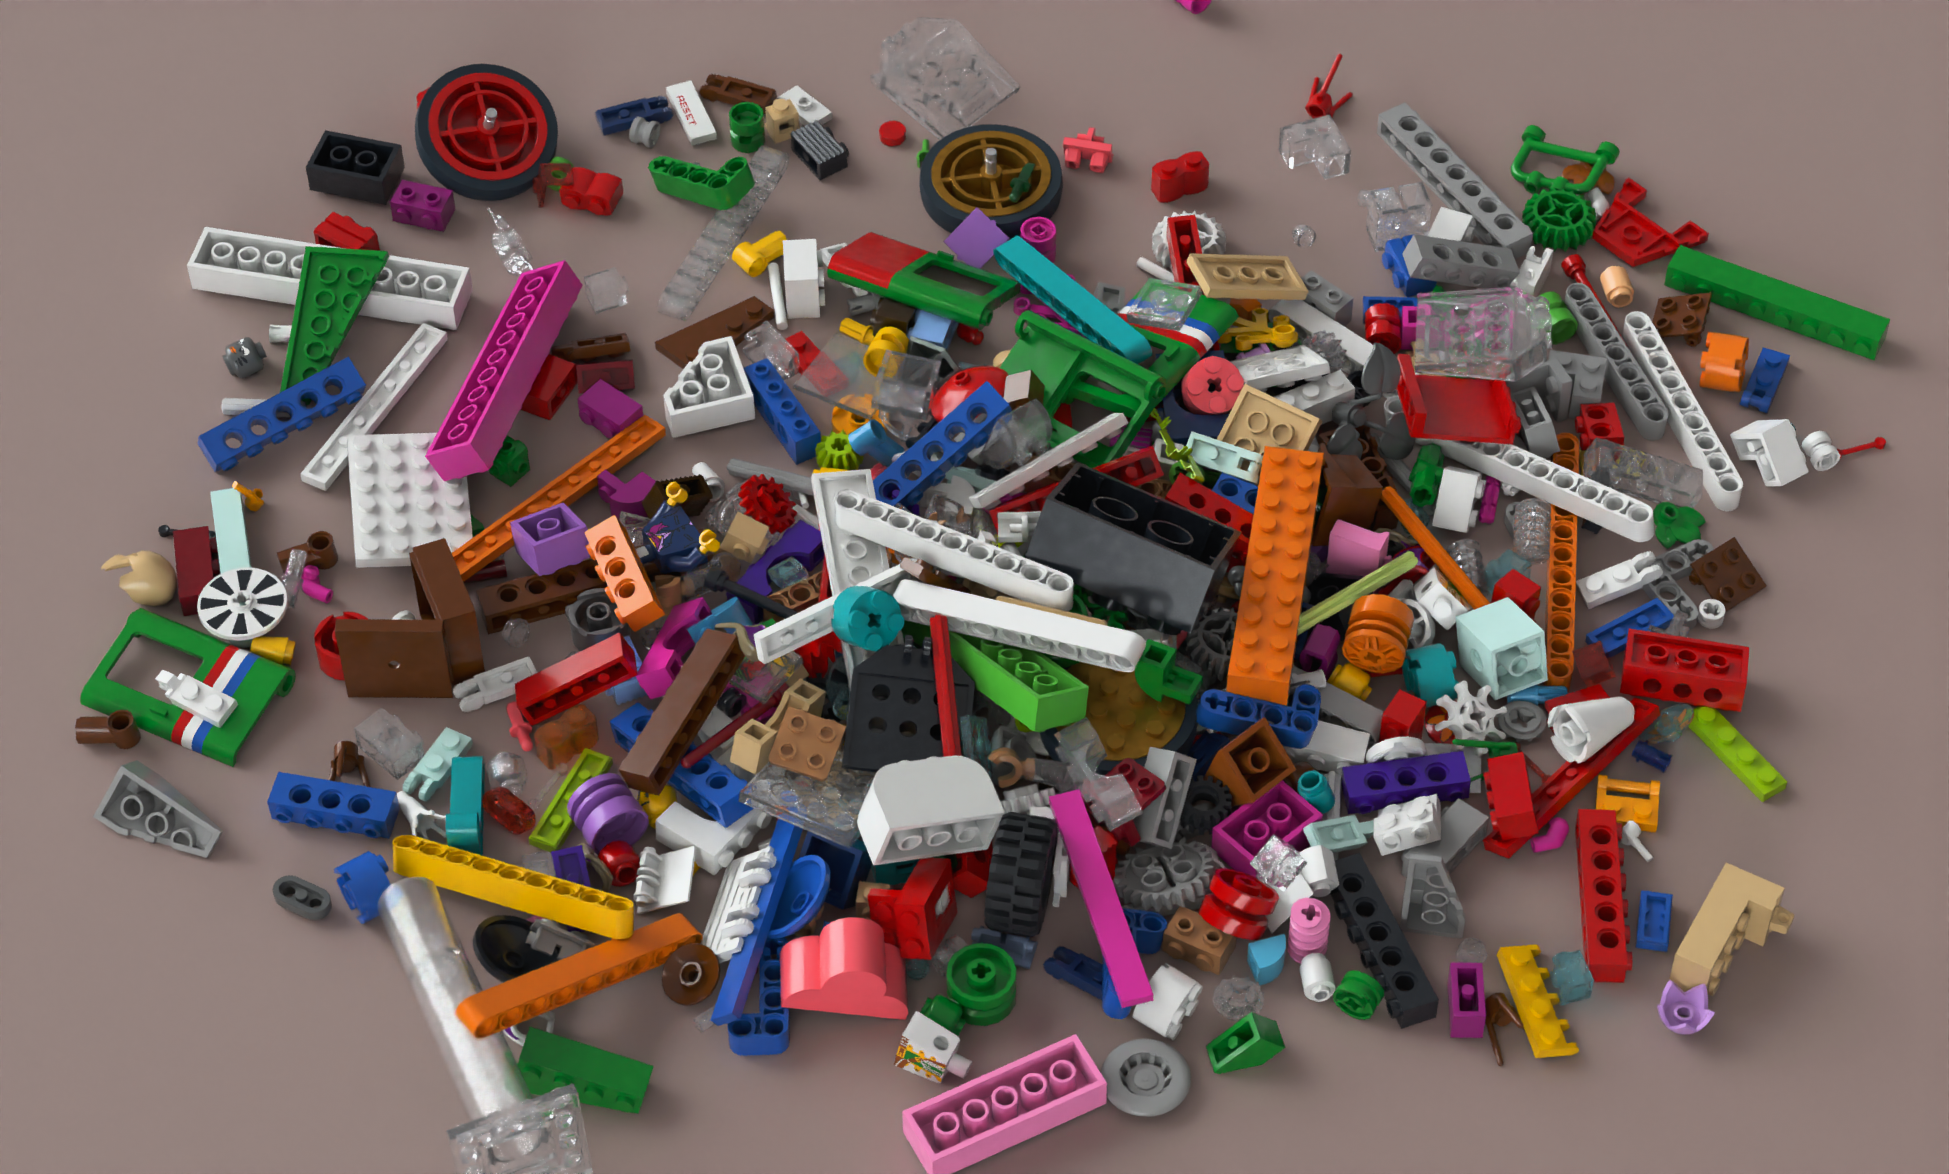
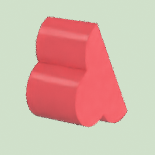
[780,917,908,1020]

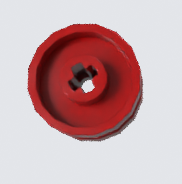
[1199,868,1279,940]

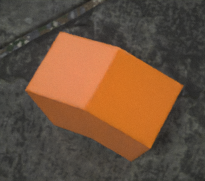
[1230,298,1262,321]

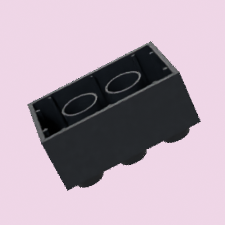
[1025,462,1241,635]

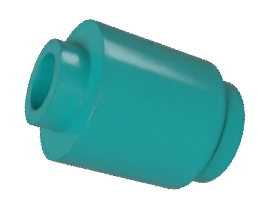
[1297,771,1335,814]

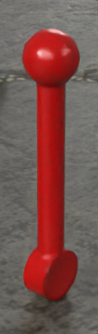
[1837,437,1886,459]

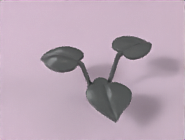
[1326,343,1416,460]

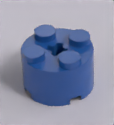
[334,851,402,924]

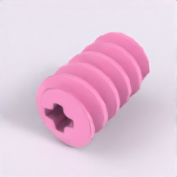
[1287,897,1330,964]

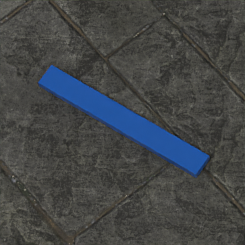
[711,806,808,1026]

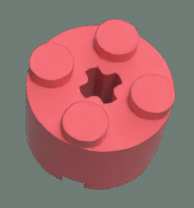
[1181,356,1244,415]

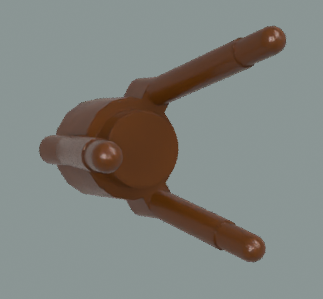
[328,741,371,787]
[1485,992,1525,1066]

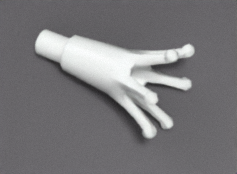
[397,791,446,840]

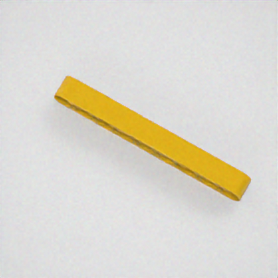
[393,835,634,939]

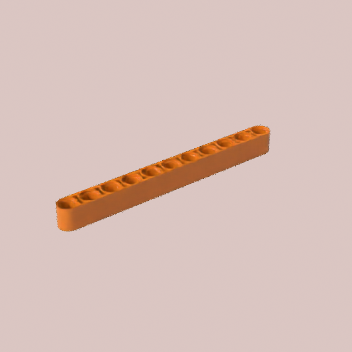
[1543,432,1579,692]

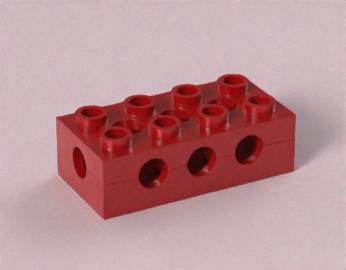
[1165,472,1254,573]
[1620,629,1749,712]

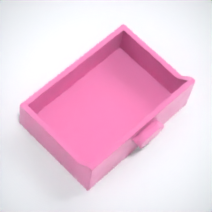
[1326,519,1392,594]

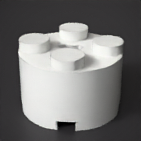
[1133,963,1203,1040]

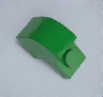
[1135,639,1203,704]

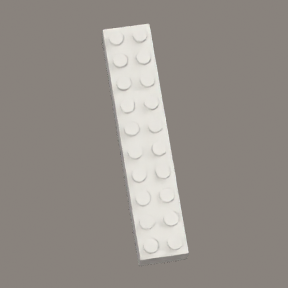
[187,227,473,330]

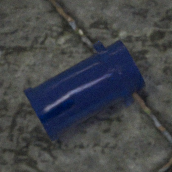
[1631,740,1673,773]

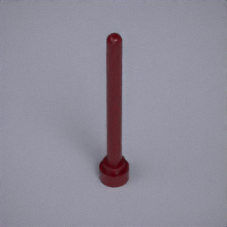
[681,680,790,769]

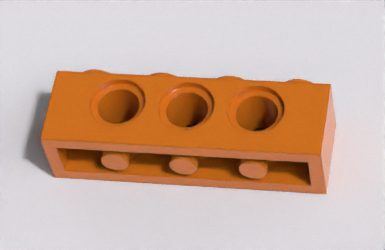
[584,515,666,632]

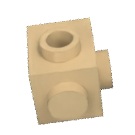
[720,512,769,563]

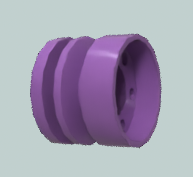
[567,773,649,855]

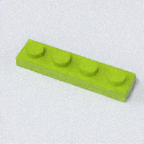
[1684,706,1787,802]

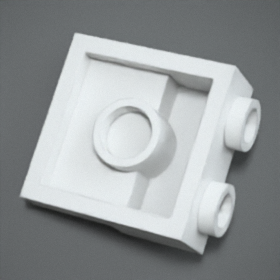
[1373,794,1441,856]

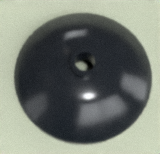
[472,915,560,983]

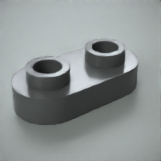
[273,875,332,920]

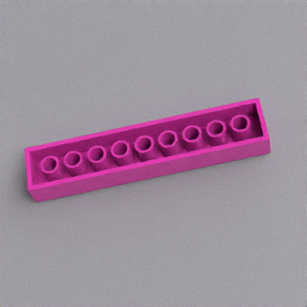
[425,260,583,481]

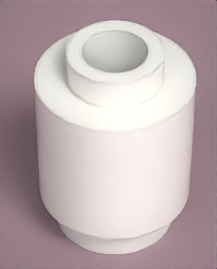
[1299,953,1336,1002]

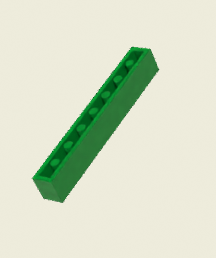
[1664,245,1890,360]

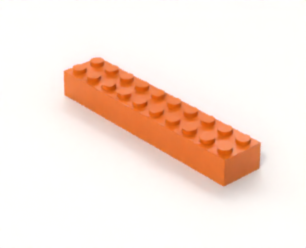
[1226,446,1324,705]

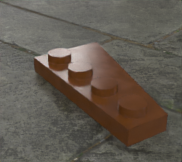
[655,296,774,369]

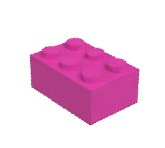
[1211,780,1323,879]

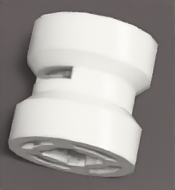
[1802,431,1840,471]

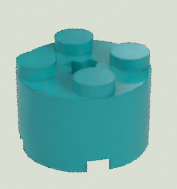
[831,586,904,651]
[1402,643,1459,708]

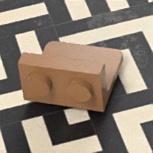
[769,706,846,781]

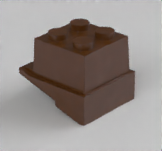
[1311,443,1383,546]

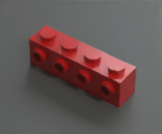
[515,632,638,726]

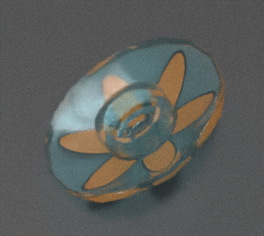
[1639,704,1695,744]

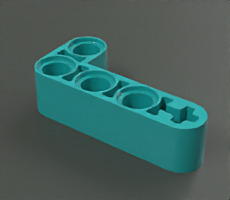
[446,756,485,856]

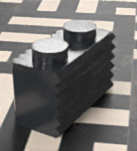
[791,120,849,180]

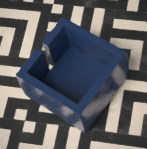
[798,824,872,910]

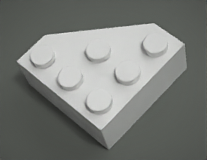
[663,336,755,438]

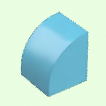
[1247,934,1286,986]

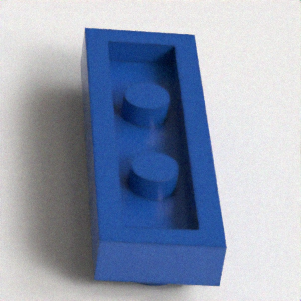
[1585,598,1676,661]

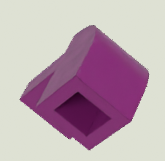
[597,469,656,522]

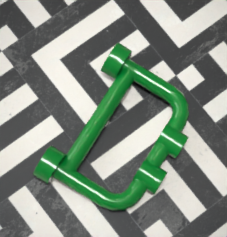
[1510,125,1620,195]

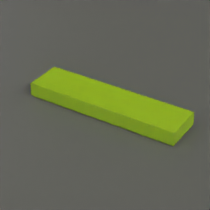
[528,748,613,852]

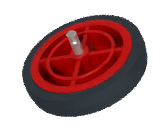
[415,64,558,201]

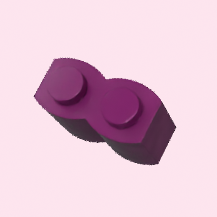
[1299,623,1340,682]

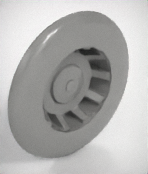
[1101,1039,1191,1117]

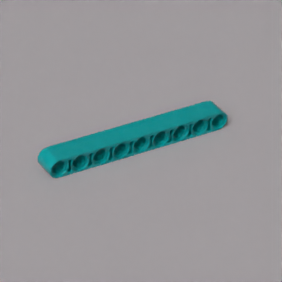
[993,236,1153,364]

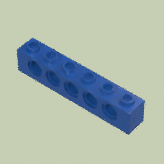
[197,356,366,472]
[873,381,1014,510]
[609,702,754,828]

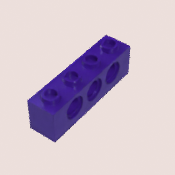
[1341,751,1471,814]

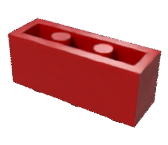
[1483,752,1539,841]

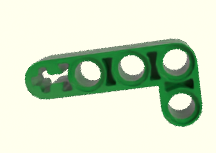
[648,156,755,210]

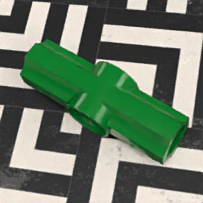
[1408,443,1445,507]

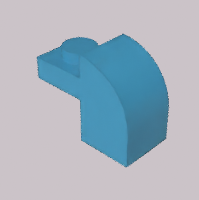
[687,596,753,644]

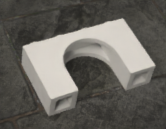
[655,744,792,875]

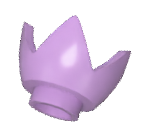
[1657,980,1715,1035]

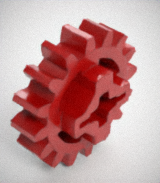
[738,474,797,535]

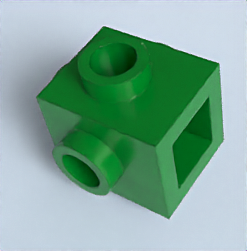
[489,435,530,487]

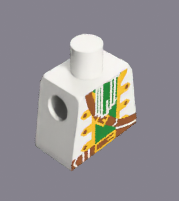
[1414,566,1472,631]
[894,1011,973,1083]

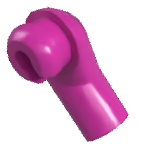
[301,565,333,604]
[1530,817,1569,853]

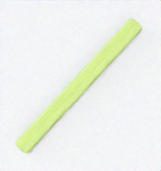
[1298,551,1418,635]

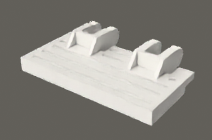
[700,846,777,963]

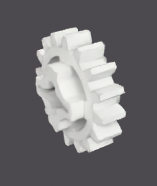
[1000,784,1056,814]

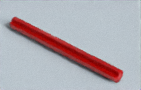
[929,614,962,757]

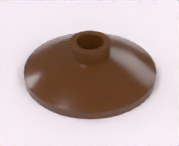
[662,943,720,1005]

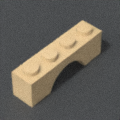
[730,679,826,775]

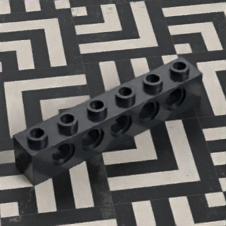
[1328,853,1439,1029]

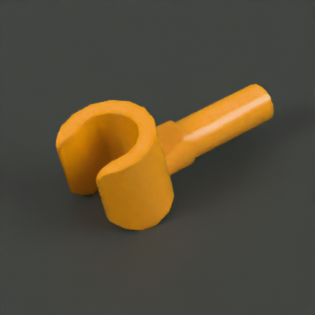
[232,481,264,512]

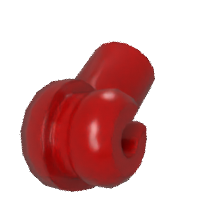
[957,323,984,345]

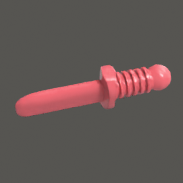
[506,701,533,752]

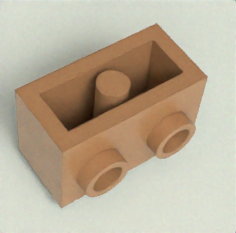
[1162,906,1236,975]

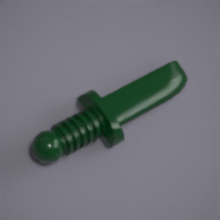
[1009,163,1036,203]

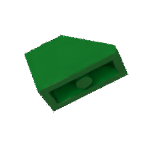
[1206,1012,1285,1074]

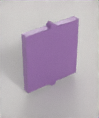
[944,207,1010,269]

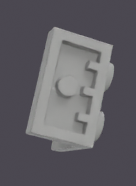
[1505,358,1572,422]

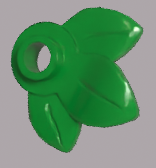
[1653,502,1706,549]

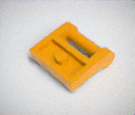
[1595,774,1660,833]

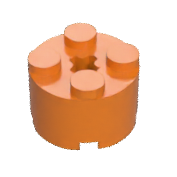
[1700,331,1749,392]

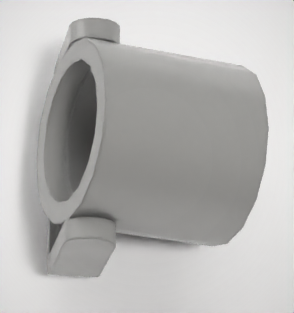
[983,726,1037,788]

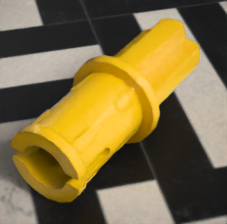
[839,318,874,346]

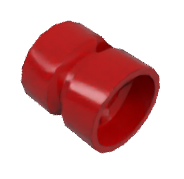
[1365,303,1402,354]

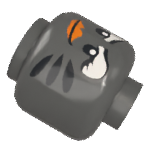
[223,337,267,379]

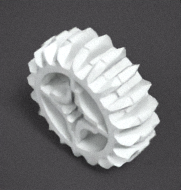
[1152,210,1226,273]

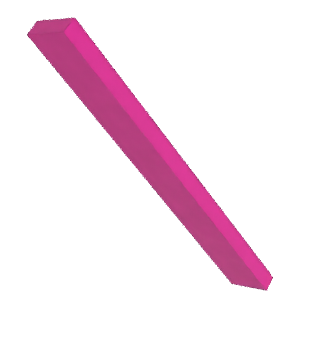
[1049,789,1153,1008]

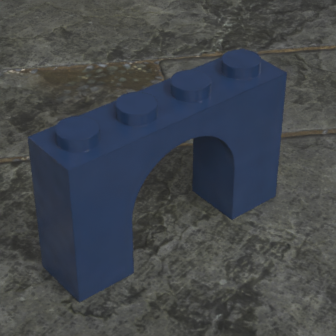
[1155,350,1229,446]

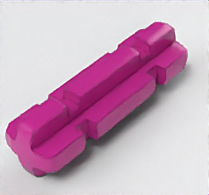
[1479,475,1501,524]

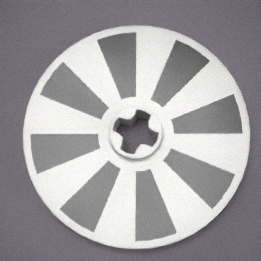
[197,567,288,641]

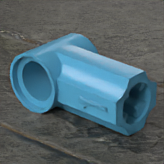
[848,419,905,467]

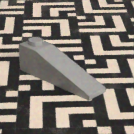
[93,760,223,858]
[1400,853,1466,939]

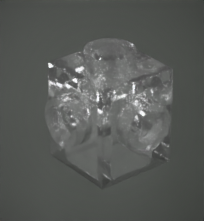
[1250,834,1308,891]

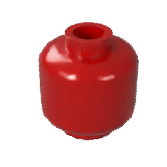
[597,840,641,887]

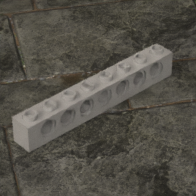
[1377,103,1533,259]

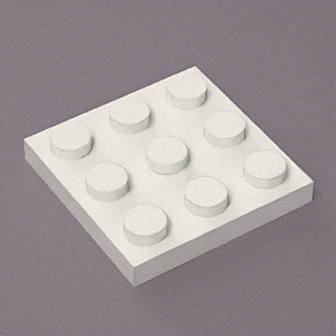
[1230,345,1330,392]

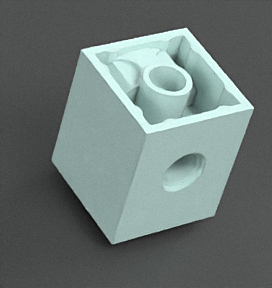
[1455,597,1548,700]

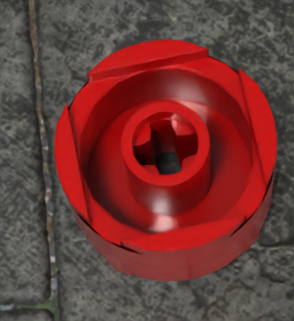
[314,612,367,681]

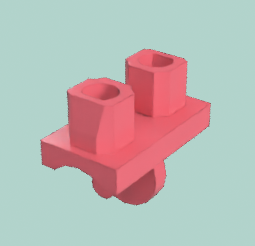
[1063,127,1113,173]

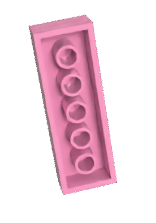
[902,1034,1107,1174]

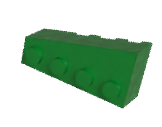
[510,1027,654,1114]

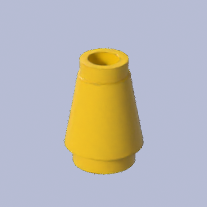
[250,636,296,665]

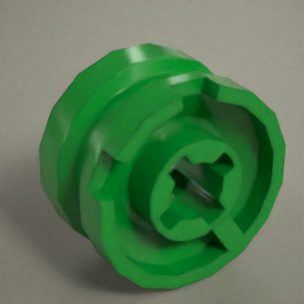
[1333,970,1384,1020]

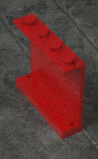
[1396,354,1521,444]

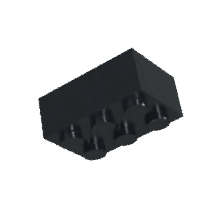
[306,130,405,205]

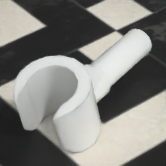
[792,490,809,509]
[1621,821,1654,862]

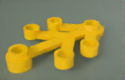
[1218,308,1298,351]

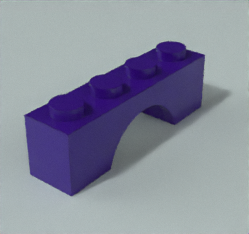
[726,520,825,625]

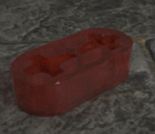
[482,786,536,835]

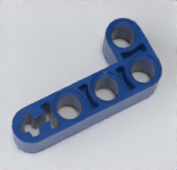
[1196,684,1321,749]
[1102,908,1167,1019]
[727,937,790,1056]

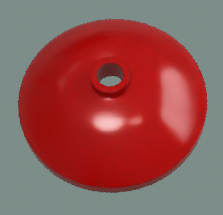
[931,366,1009,423]

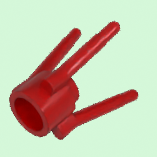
[1305,54,1353,120]

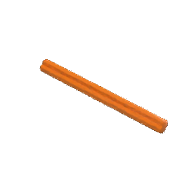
[1381,486,1491,610]

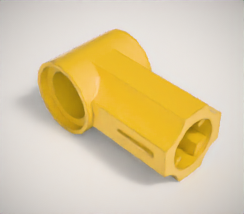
[732,230,787,277]

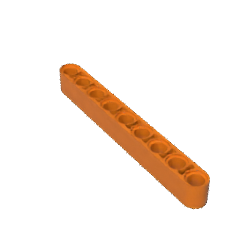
[455,913,703,1039]

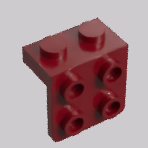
[1082,758,1166,847]

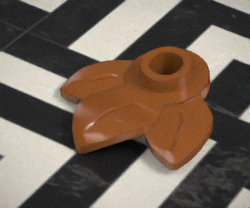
[1561,161,1615,195]

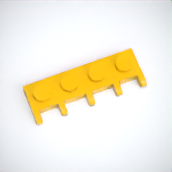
[1497,945,1579,1058]

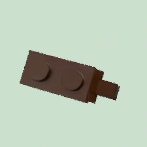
[551,333,631,362]

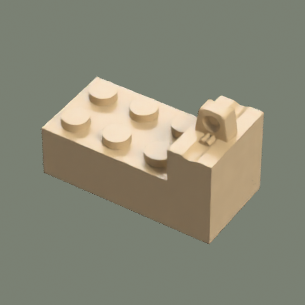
[1669,863,1794,996]

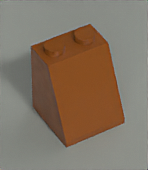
[1203,717,1296,806]

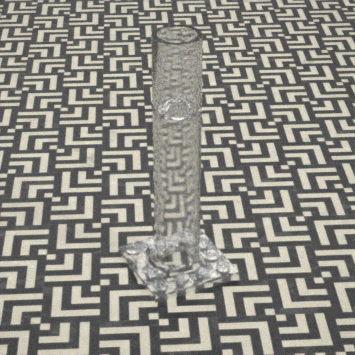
[378,877,593,1174]

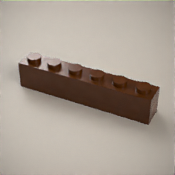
[618,629,745,796]

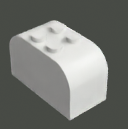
[857,756,1005,865]

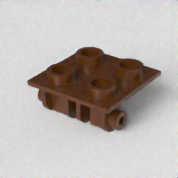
[1652,292,1712,347]
[1689,537,1767,611]

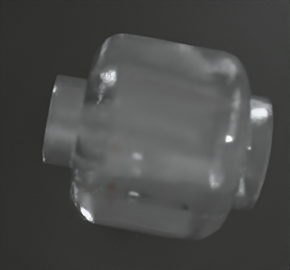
[486,752,529,798]

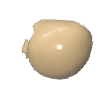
[101,550,177,607]

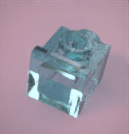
[1551,950,1594,1005]

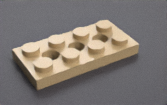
[1186,254,1309,300]

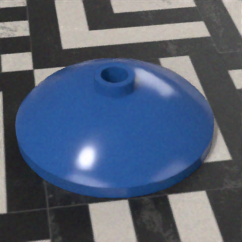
[768,855,830,939]

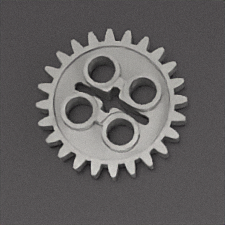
[1114,838,1216,912]

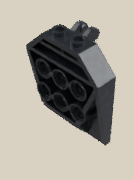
[842,635,975,772]

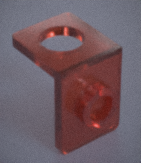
[533,163,574,207]

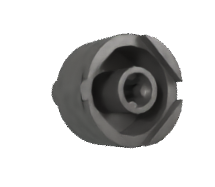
[569,588,631,651]

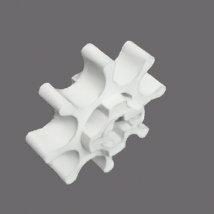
[1435,681,1507,757]

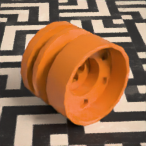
[1342,594,1414,673]

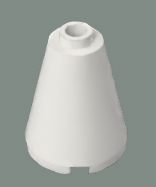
[1548,696,1635,764]

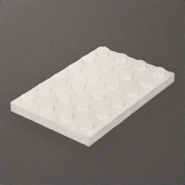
[347,433,473,568]

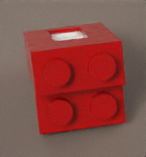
[867,858,958,960]

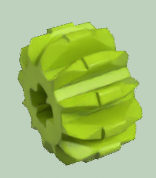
[815,429,864,471]

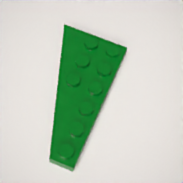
[280,246,390,405]

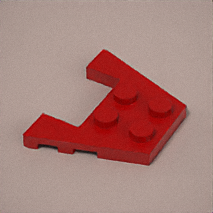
[1592,177,1709,267]

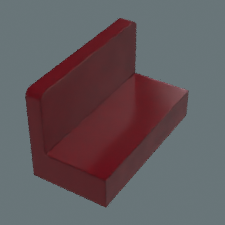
[576,359,635,394]

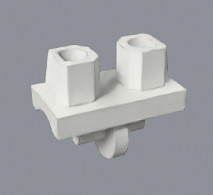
[998,511,1041,543]

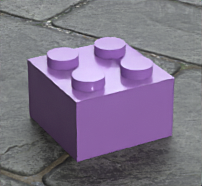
[510,503,590,576]

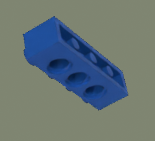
[743,358,821,465]
[267,772,400,839]

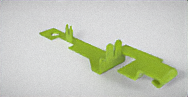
[1150,408,1205,483]

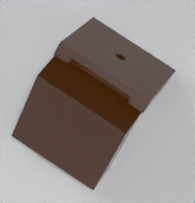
[335,538,485,698]

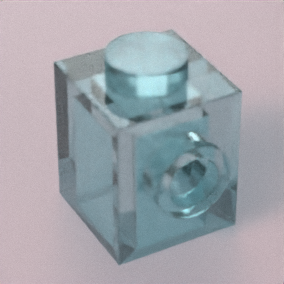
[1484,548,1532,595]

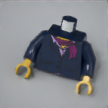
[636,482,720,574]

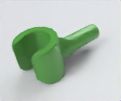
[916,139,929,168]

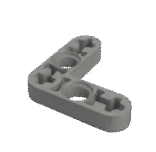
[1638,539,1714,631]

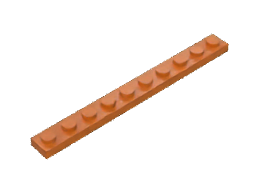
[452,415,666,582]

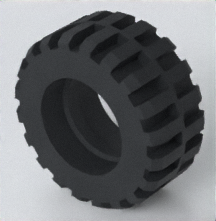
[984,812,1058,937]

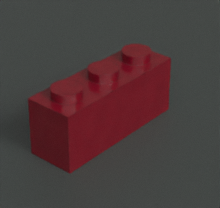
[173,526,221,616]

